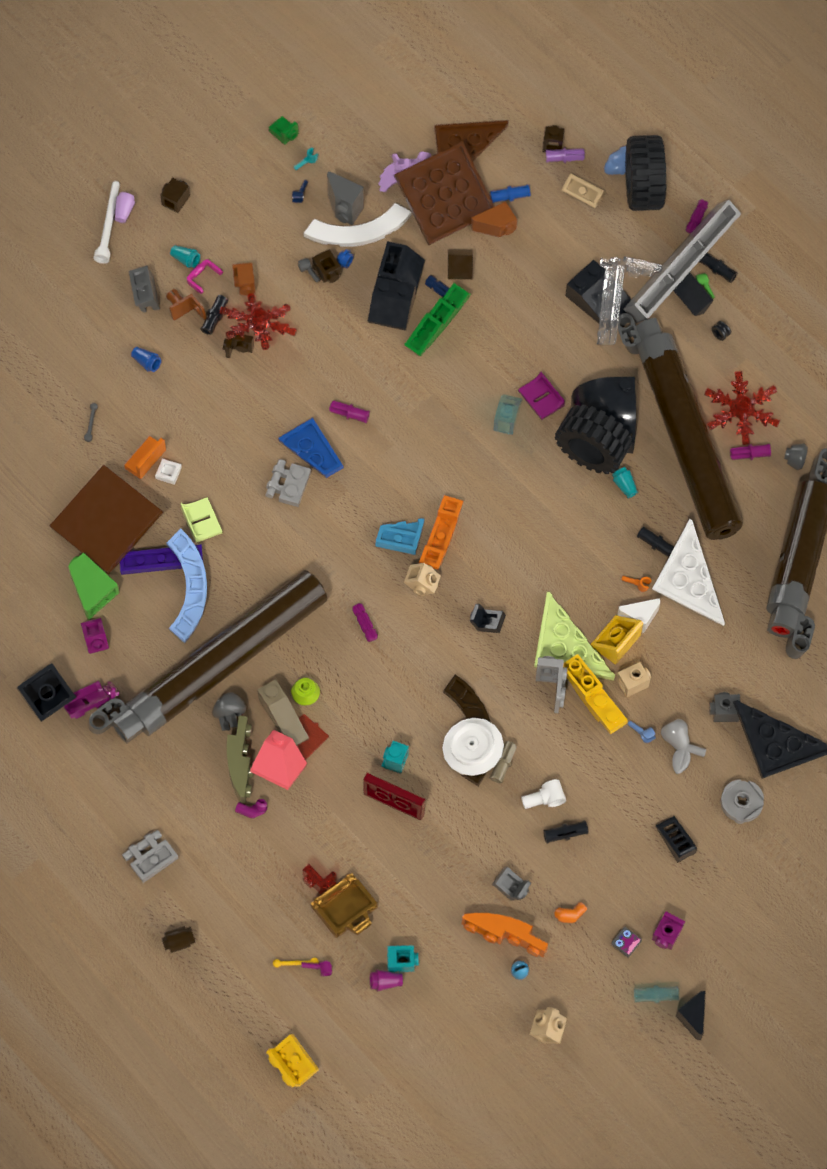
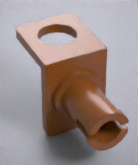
[166,289,206,321]

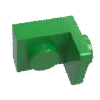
[268,116,299,145]

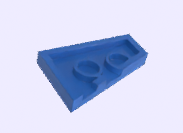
[278,418,344,478]

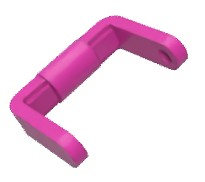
[187,259,223,294]

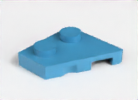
[375,518,425,555]

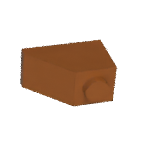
[471,201,517,237]

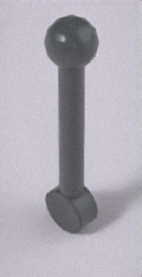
[84,403,98,442]

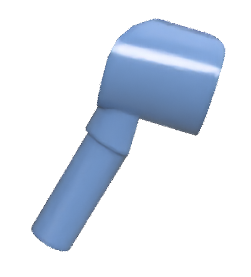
[627,720,655,743]

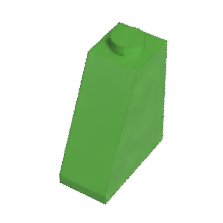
[68,553,119,620]

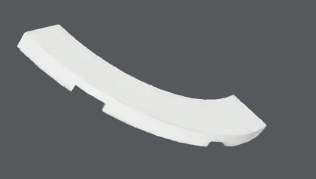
[304,203,412,247]

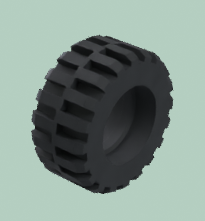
[625,135,666,211]

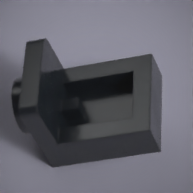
[470,604,506,633]

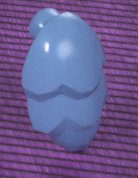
[604,145,626,175]

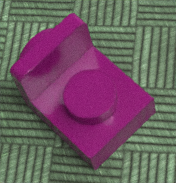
[81,618,109,654]

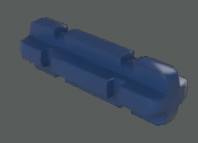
[425,275,450,297]

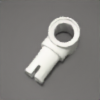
[521,779,566,809]

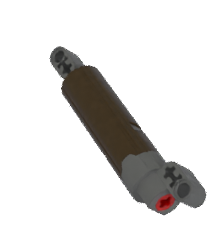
[766,448,827,659]

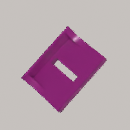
[518,372,565,420]
[64,681,110,719]

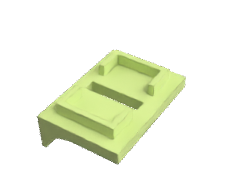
[181,497,223,543]

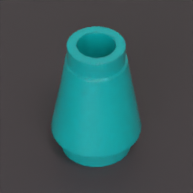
[170,245,201,268]
[612,467,638,499]

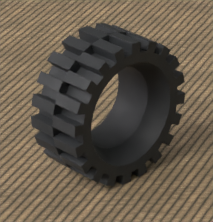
[555,405,632,474]

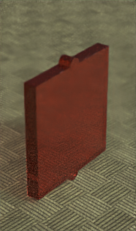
[297,714,329,761]

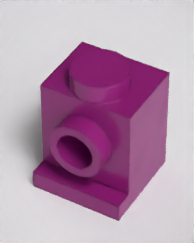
[652,911,685,950]

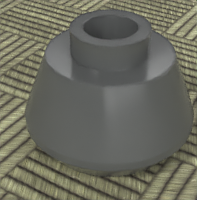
[784,443,808,470]

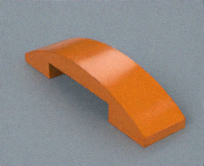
[419,495,463,570]

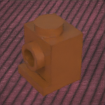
[232,263,255,296]

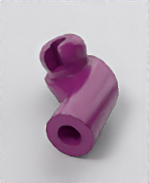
[235,799,267,819]

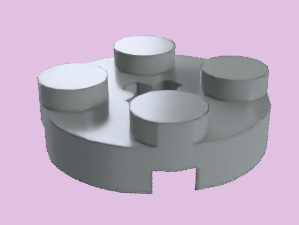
[720,780,764,824]

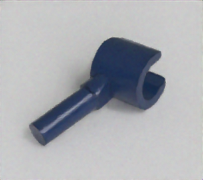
[292,180,308,203]

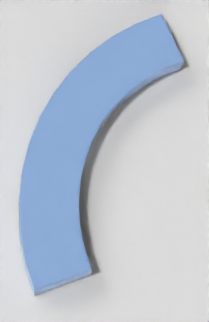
[166,528,207,643]

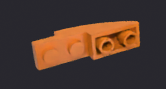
[462,913,548,957]

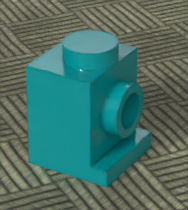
[381,741,409,774]
[387,945,419,972]

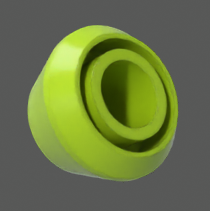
[291,678,320,706]

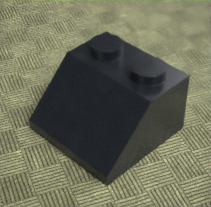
[368,277,416,331]
[16,663,76,722]

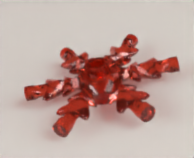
[220,293,297,350]
[704,371,781,445]

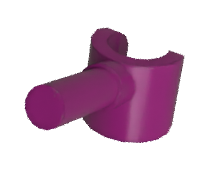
[301,961,332,977]

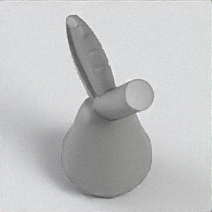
[661,719,706,774]

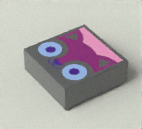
[611,927,642,958]

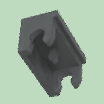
[129,266,160,312]

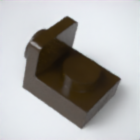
[223,331,254,358]

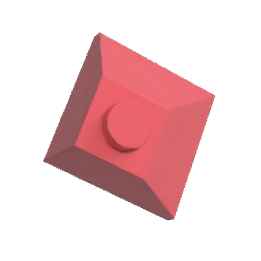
[250,730,307,790]

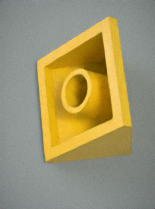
[590,615,643,665]

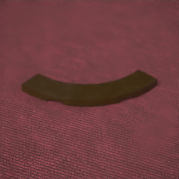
[443,674,491,787]

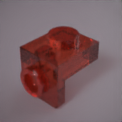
[302,864,337,895]

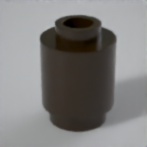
[162,926,196,953]

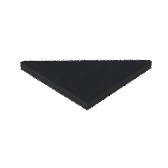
[733,700,827,779]

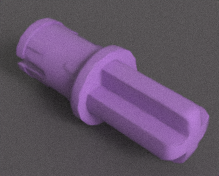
[546,147,585,163]

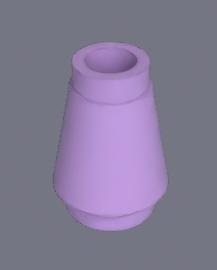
[114,192,135,223]

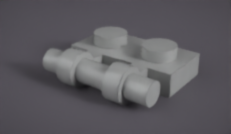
[265,459,311,507]
[122,830,179,883]

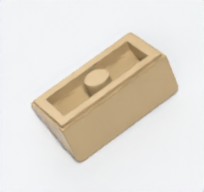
[561,173,606,208]

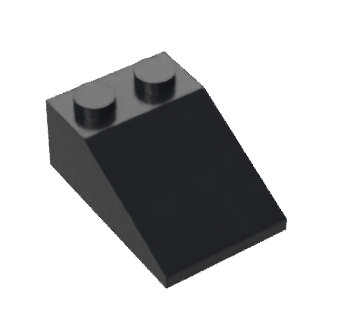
[565,259,631,332]

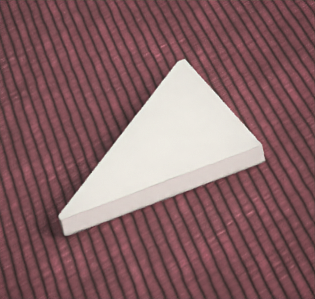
[652,519,725,626]

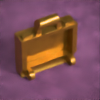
[311,873,378,938]

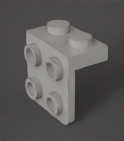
[535,656,567,713]

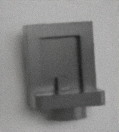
[492,867,531,901]

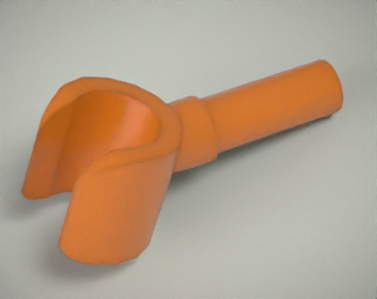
[621,576,651,592]

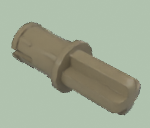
[490,741,517,783]

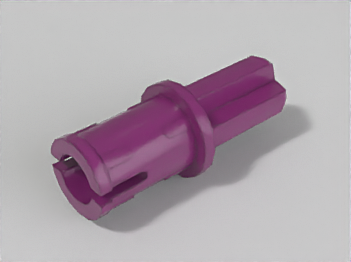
[329,401,370,423]
[730,444,771,460]

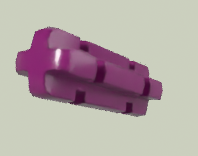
[686,199,708,234]
[352,603,378,642]
[103,681,119,699]

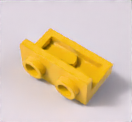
[266,1034,319,1087]

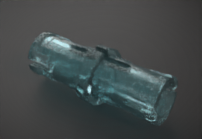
[634,985,679,1003]

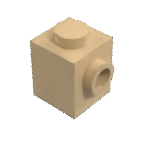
[616,662,651,698]

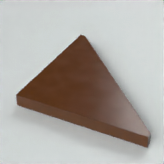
[434,120,508,162]

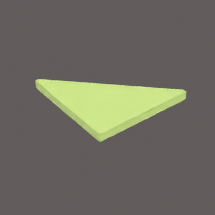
[534,592,615,680]

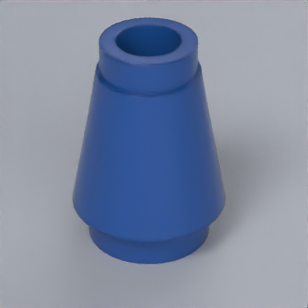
[131,347,161,372]

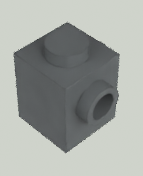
[709,692,740,722]

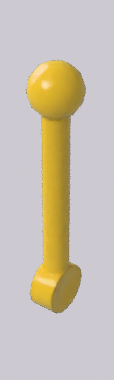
[273,958,319,968]

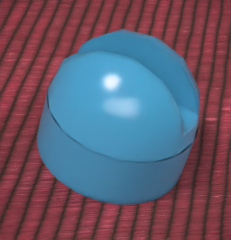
[511,961,529,980]

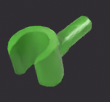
[695,274,715,299]

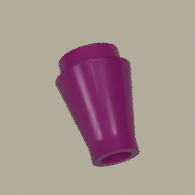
[370,969,403,992]

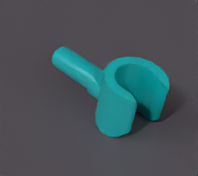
[294,148,318,170]

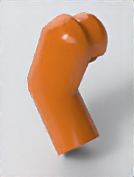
[554,902,587,923]

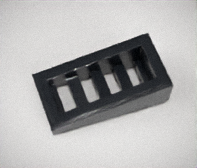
[656,816,697,863]

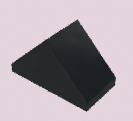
[676,991,705,1040]

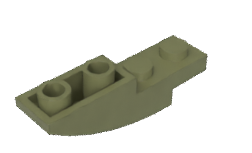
[227,716,254,804]

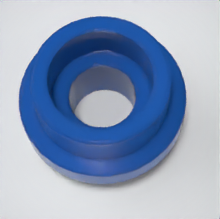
[337,249,354,269]

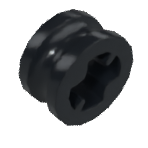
[711,321,731,341]

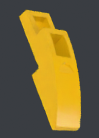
[563,654,628,735]

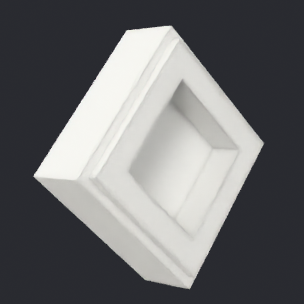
[155,459,182,485]

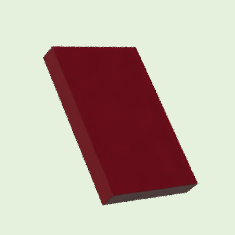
[363,773,425,820]

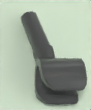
[298,258,320,283]

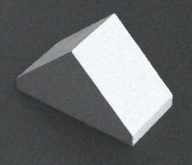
[617,598,660,633]

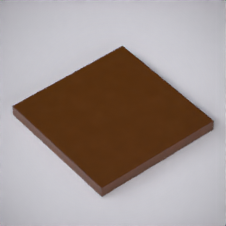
[394,141,495,246]
[49,464,163,575]

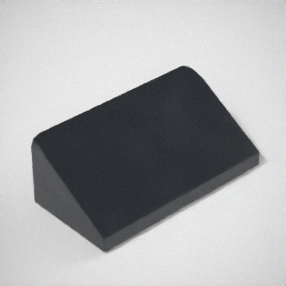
[673,272,714,316]

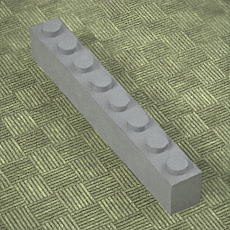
[624,199,741,323]

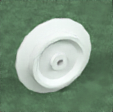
[442,718,504,776]

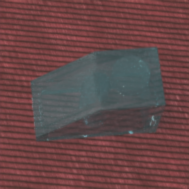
[493,394,522,435]

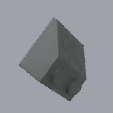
[327,171,364,226]

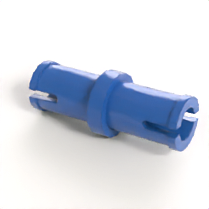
[490,184,531,203]

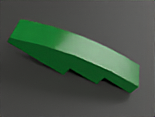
[404,283,471,357]

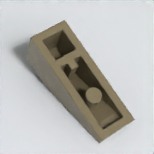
[258,680,309,746]

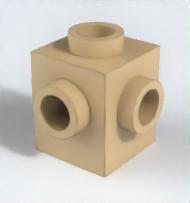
[404,563,441,596]
[530,1007,567,1044]

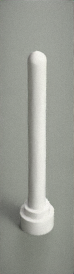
[94,181,120,264]

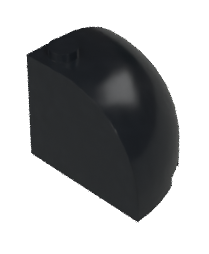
[571,377,636,454]

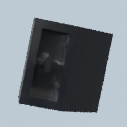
[378,241,425,295]

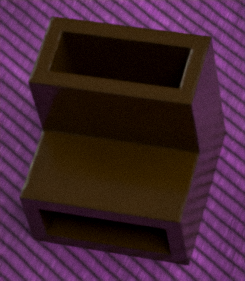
[447,249,473,279]

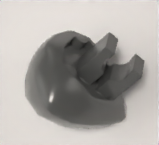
[212,692,247,731]

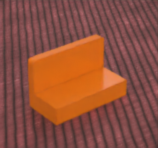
[124,436,166,479]

